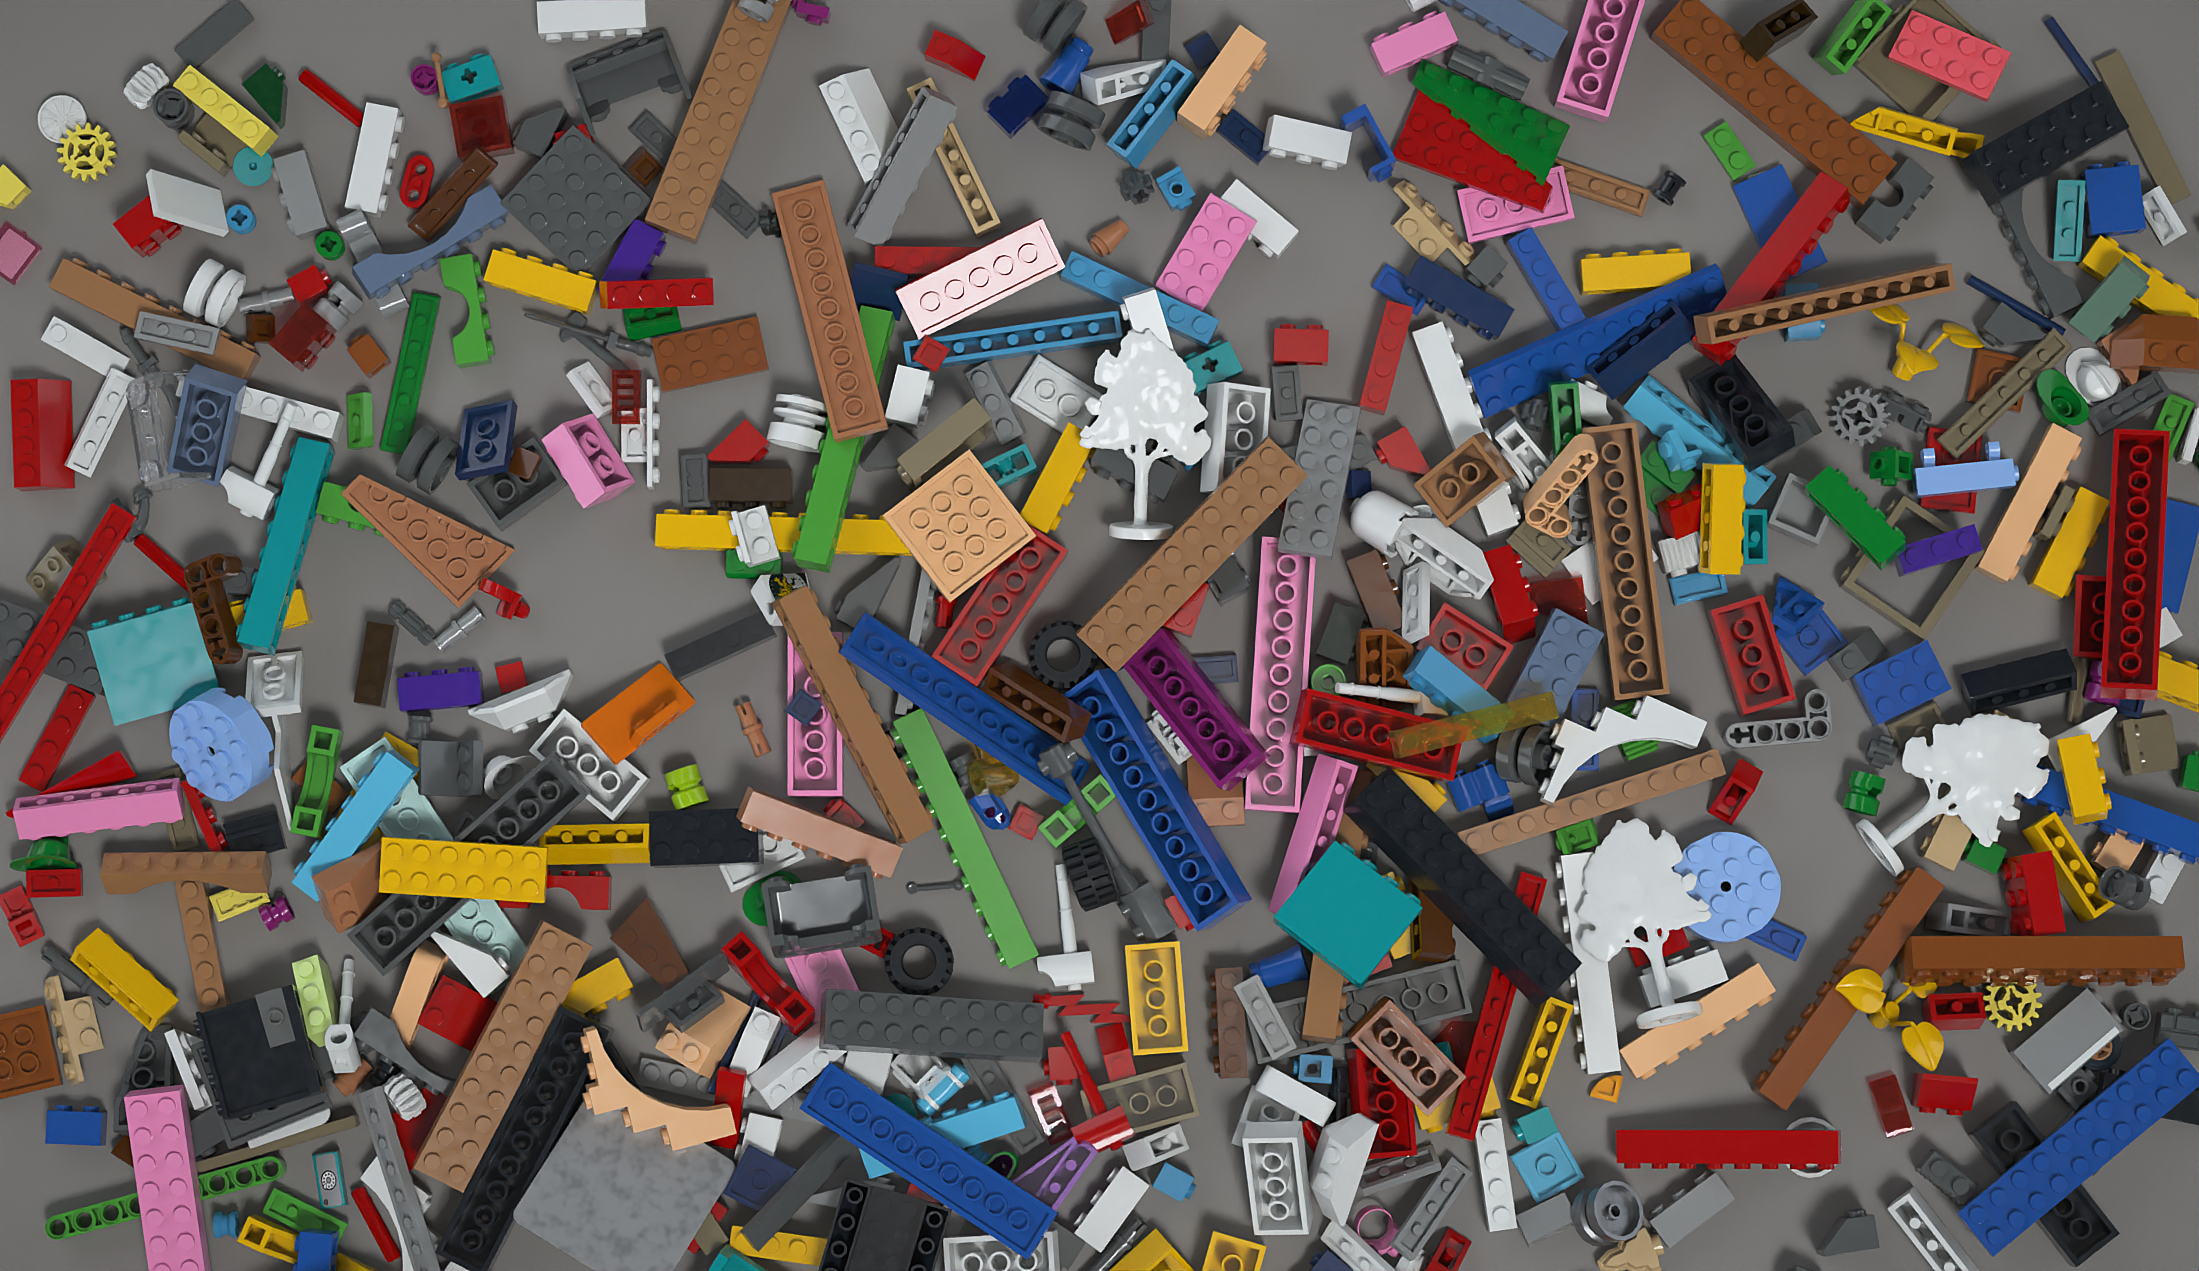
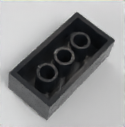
[1688,354,1795,473]
[649,808,764,868]

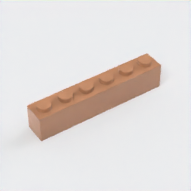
[736,786,903,879]

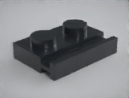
[223,810,287,854]

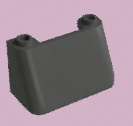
[761,864,883,958]

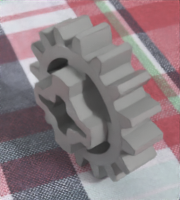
[1830,386,1891,446]

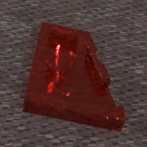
[1529,575,1589,625]

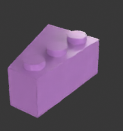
[1012,1136,1098,1210]

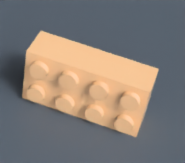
[1177,25,1268,141]

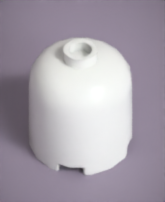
[1350,490,1419,558]

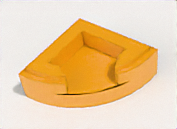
[1589,1075,1623,1103]

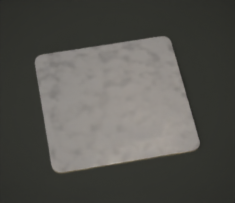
[514,1101,735,1271]

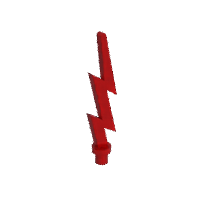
[1032,992,1131,1023]

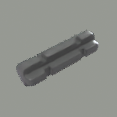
[388,601,436,646]

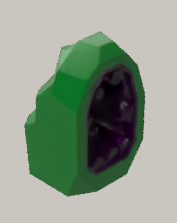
[985,1150,1019,1179]

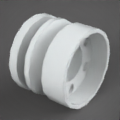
[767,394,828,453]

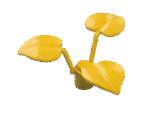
[1869,304,1985,381]
[1835,962,1944,1072]

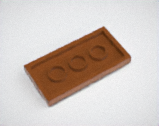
[652,316,769,393]

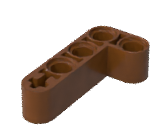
[184,553,243,665]

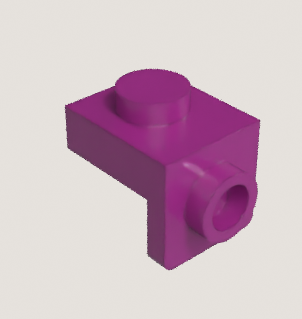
[792,0,831,26]

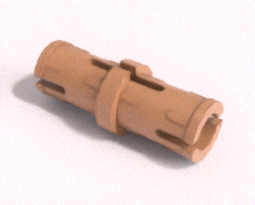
[735,701,771,758]

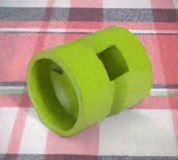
[664,764,709,811]

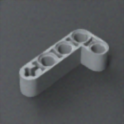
[336,208,410,318]
[1722,689,1832,749]

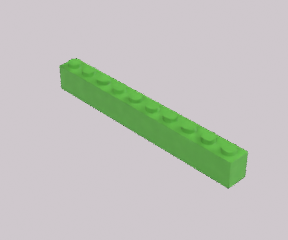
[792,305,896,573]
[891,708,1040,969]

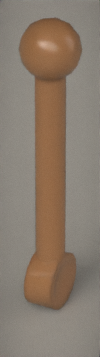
[431,52,450,108]

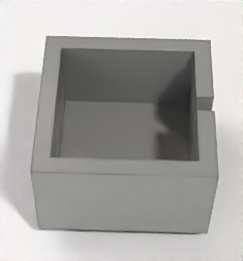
[1767,473,1830,547]

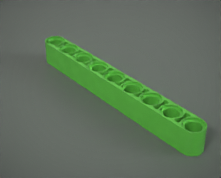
[45,1156,287,1240]

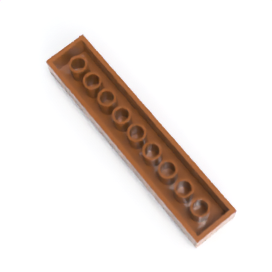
[1650,0,1897,209]
[1752,867,1945,1111]
[1898,936,2185,987]

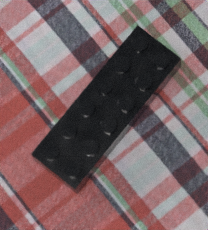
[1961,81,2130,207]
[1968,1101,2120,1267]

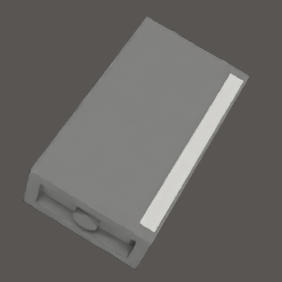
[2008,988,2124,1094]

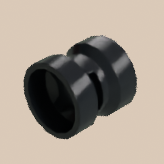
[365,1059,402,1087]

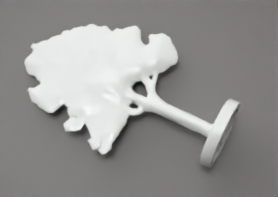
[1079,330,1211,540]
[1856,713,2050,877]
[1577,818,1712,1029]

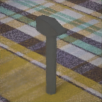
[560,311,631,378]

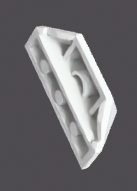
[1393,518,1494,600]
[468,669,574,734]
[1308,1113,1379,1226]

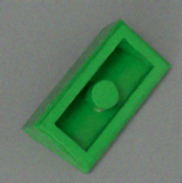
[623,307,682,341]

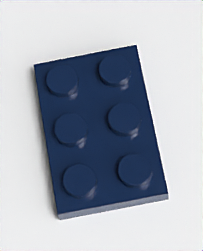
[455,400,517,481]

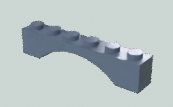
[352,184,508,300]

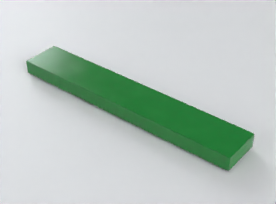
[380,292,441,455]

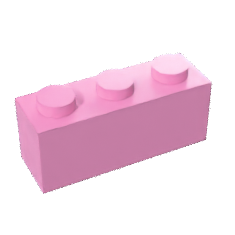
[1370,11,1458,78]

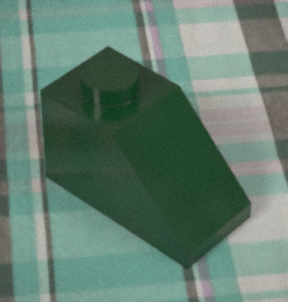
[241,63,288,129]

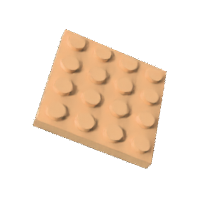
[882,449,1036,603]

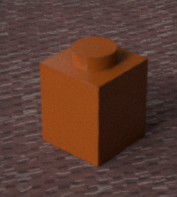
[346,333,392,378]

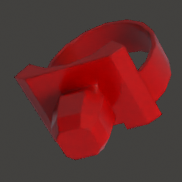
[478,578,530,620]

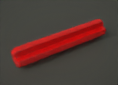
[298,69,364,127]
[134,534,189,593]
[351,1186,401,1262]

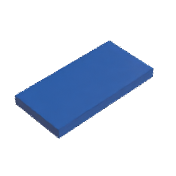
[1732,164,1828,280]
[2161,499,2199,614]

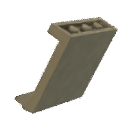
[1853,0,2001,121]

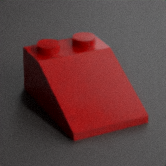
[417,975,497,1051]

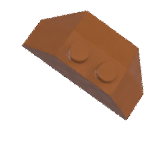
[2109,314,2199,374]
[1355,627,1413,711]

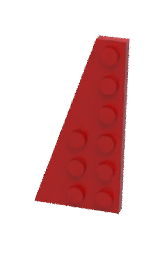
[1393,90,1553,213]

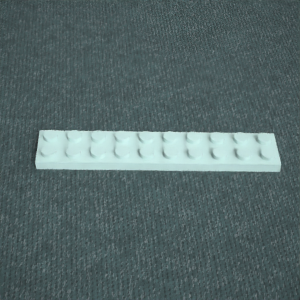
[339,737,527,994]

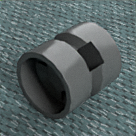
[153,88,195,130]
[2098,866,2151,910]

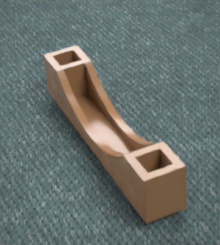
[100,851,272,894]
[175,881,232,1013]

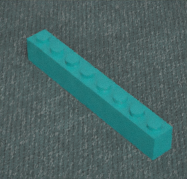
[236,437,335,656]

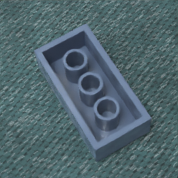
[166,364,247,487]
[1502,608,1604,730]

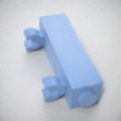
[1912,441,2019,498]

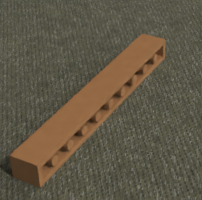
[1693,263,1956,344]
[771,585,934,844]
[1456,748,1726,856]
[1302,769,1373,1044]

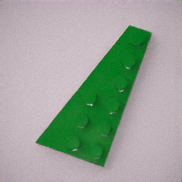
[1412,59,1570,186]

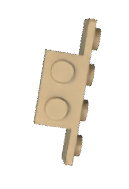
[1393,180,1477,266]
[44,975,104,1085]

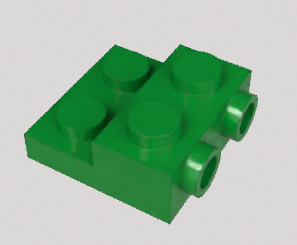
[1641,441,1696,518]

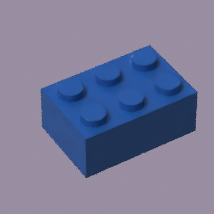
[1849,640,1952,727]

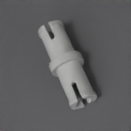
[238,287,295,316]
[433,605,486,653]

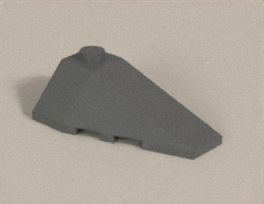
[113,1025,174,1136]

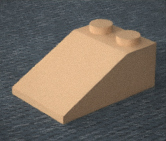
[655,984,751,1079]

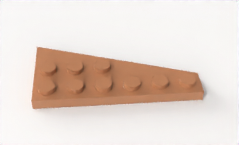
[340,474,515,608]

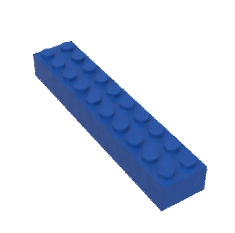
[1064,668,1252,932]

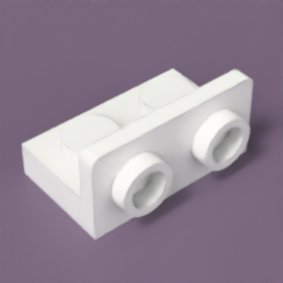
[729,505,781,568]

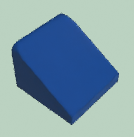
[1482,793,1514,822]

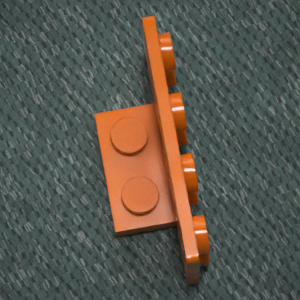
[581,663,695,765]

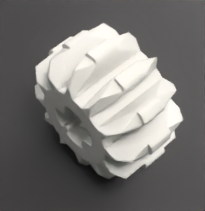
[124,63,169,110]
[382,1073,426,1121]

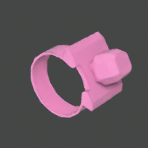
[1354,1205,1401,1258]

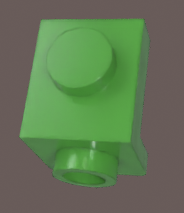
[1555,819,1602,855]

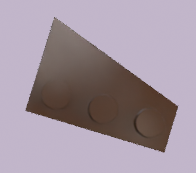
[610,898,691,990]

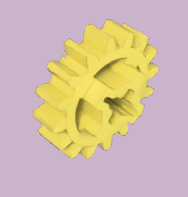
[57,123,118,183]
[1983,983,2043,1031]

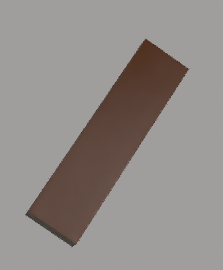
[407,146,498,243]

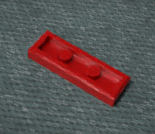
[710,1066,747,1150]

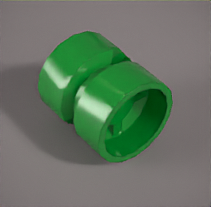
[1842,770,1886,817]

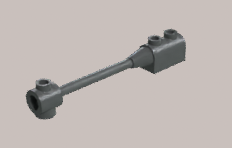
[1036,741,1176,944]

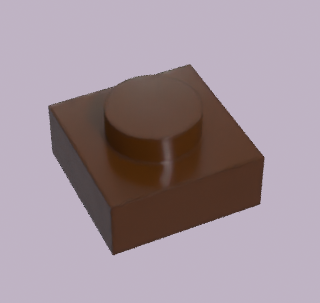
[246,314,276,344]

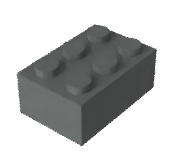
[467,437,568,531]

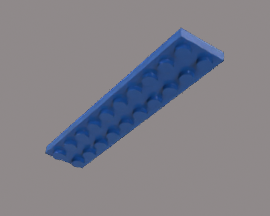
[1467,263,1727,418]
[839,612,1091,805]
[1956,1038,2199,1257]
[799,1062,1059,1260]

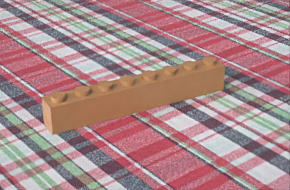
[49,257,261,383]

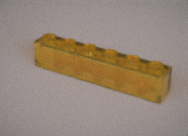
[1388,691,1559,758]

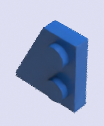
[1771,576,1825,636]

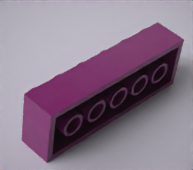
[1123,628,1270,791]

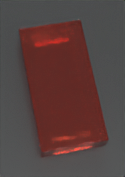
[1105,0,1154,45]

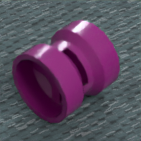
[411,64,439,96]
[258,895,295,931]

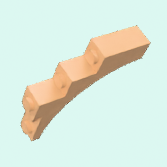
[580,1026,737,1151]

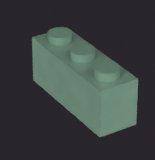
[2069,255,2150,343]

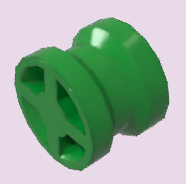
[315,231,345,261]

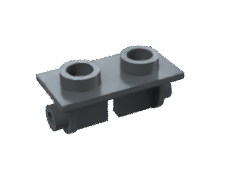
[1874,390,1932,433]

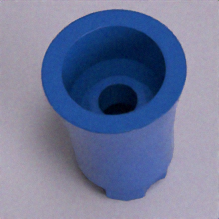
[1039,37,1094,96]
[1249,943,1310,989]

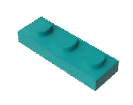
[2052,179,2086,262]

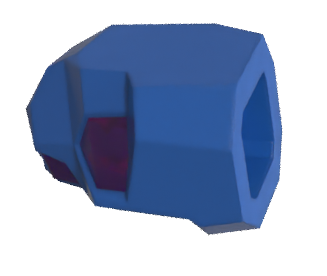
[968,786,1011,830]

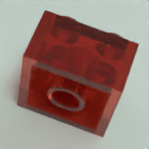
[449,95,515,162]
[269,303,337,372]

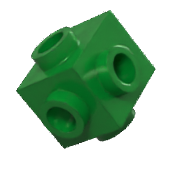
[1869,446,1913,487]

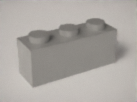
[271,150,331,240]
[1647,1171,1735,1248]

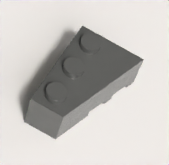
[1091,446,1179,504]
[1206,552,1251,607]

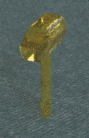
[967,744,1019,797]

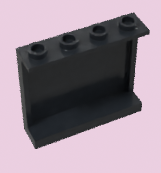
[193,984,325,1121]

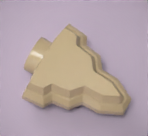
[1597,1221,1665,1271]

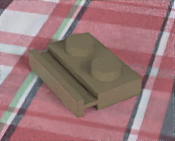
[2034,485,2075,542]
[1505,519,1572,579]

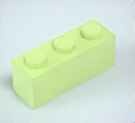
[292,955,339,1047]

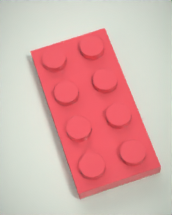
[1888,10,2011,102]

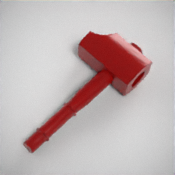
[1060,1031,1135,1153]

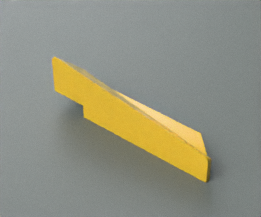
[1850,106,1985,158]

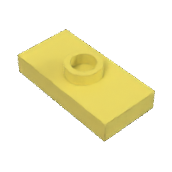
[209,888,271,922]

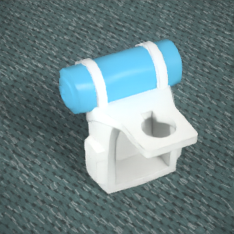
[890,1054,970,1117]

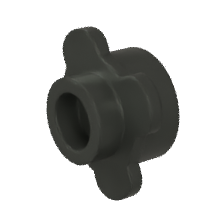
[760,209,781,238]

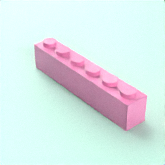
[1268,754,1358,913]
[13,778,186,840]

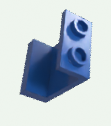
[1339,104,1396,183]
[2079,161,2146,238]

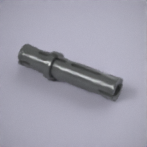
[41,945,114,1008]
[1086,1216,1149,1271]

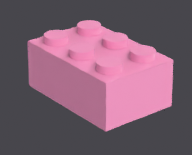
[541,413,635,509]

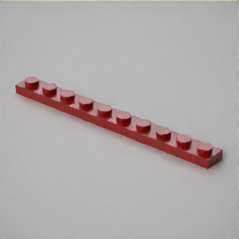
[0,503,137,744]
[1445,871,1547,1142]

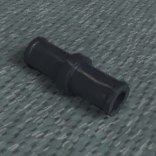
[1328,1067,1350,1123]

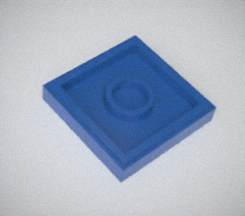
[1775,609,1848,676]

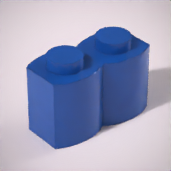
[1446,759,1510,813]

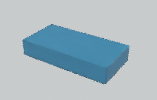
[1668,572,1728,606]

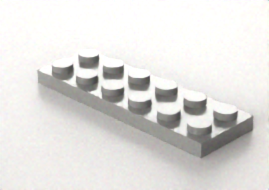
[1278,399,1361,560]

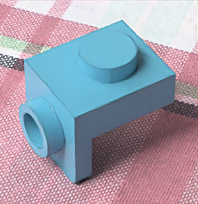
[1657,429,1703,472]

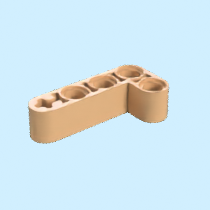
[1522,434,1598,538]
[390,940,449,1050]

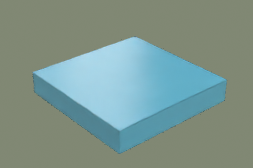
[1509,1132,1585,1205]

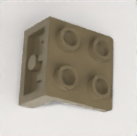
[177,113,248,177]
[26,538,108,606]
[2116,714,2180,777]

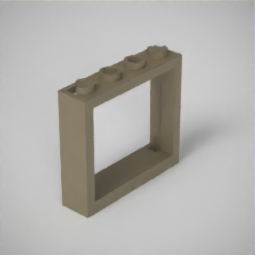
[896,398,995,491]
[1840,496,1985,643]

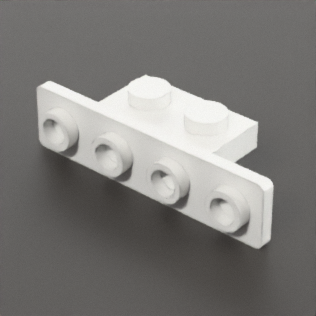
[621,379,660,490]

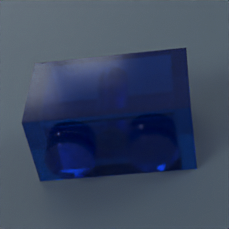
[987,74,1049,139]

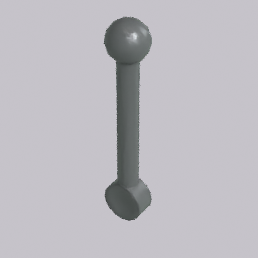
[907,880,964,895]

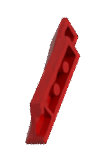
[5,750,137,818]

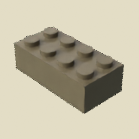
[1080,1062,1200,1134]

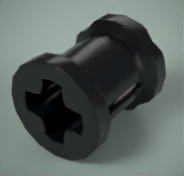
[1652,170,1686,206]

